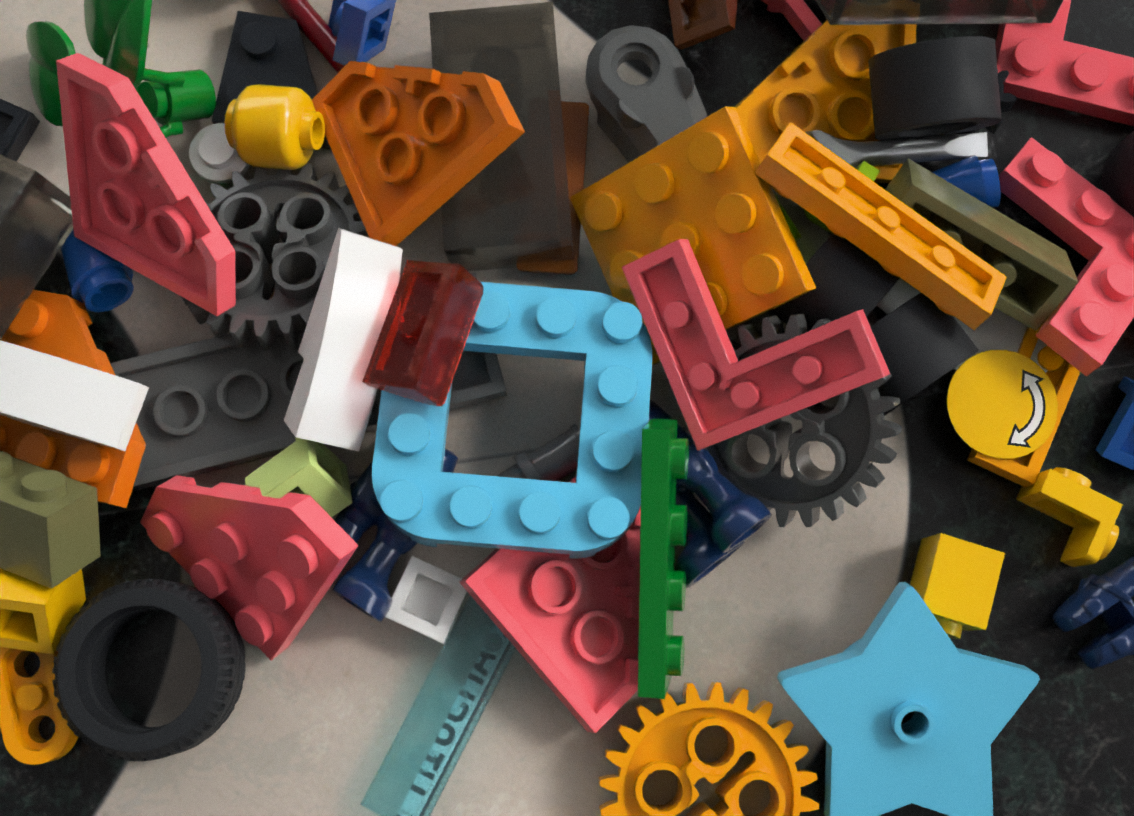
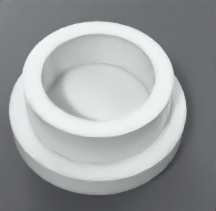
[189,123,250,184]

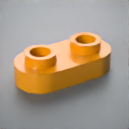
[0,647,78,765]

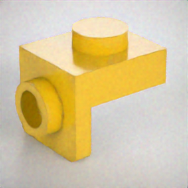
[1016,467,1123,567]

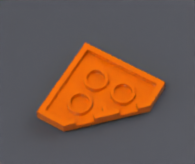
[312,61,525,246]
[0,287,146,508]

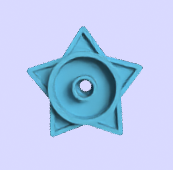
[777,582,1040,816]

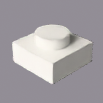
[385,556,468,644]

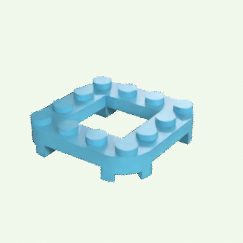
[372,280,652,559]

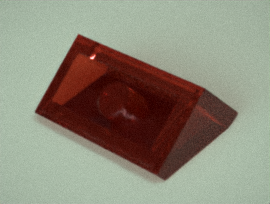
[362,260,484,406]

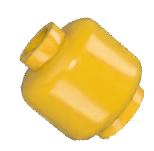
[225,84,325,170]

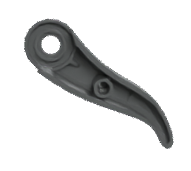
[585,25,784,335]

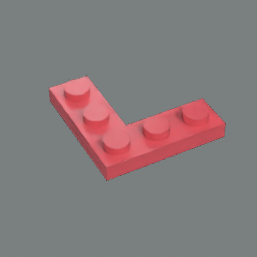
[995,0,1134,126]
[999,137,1134,377]
[622,239,890,451]

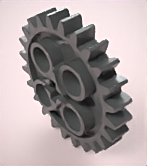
[181,163,369,351]
[690,314,902,527]

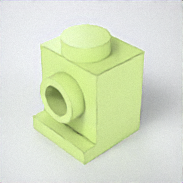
[245,437,353,518]

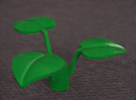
[26,0,216,138]

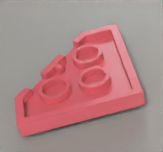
[56,53,236,316]
[140,475,359,661]
[459,476,641,733]

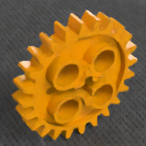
[598,681,819,816]

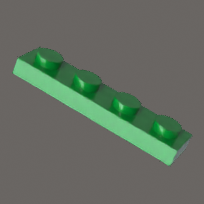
[638,419,689,699]

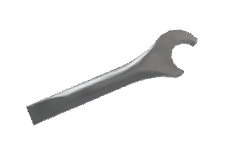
[805,130,988,168]

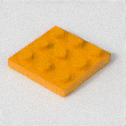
[570,106,816,365]

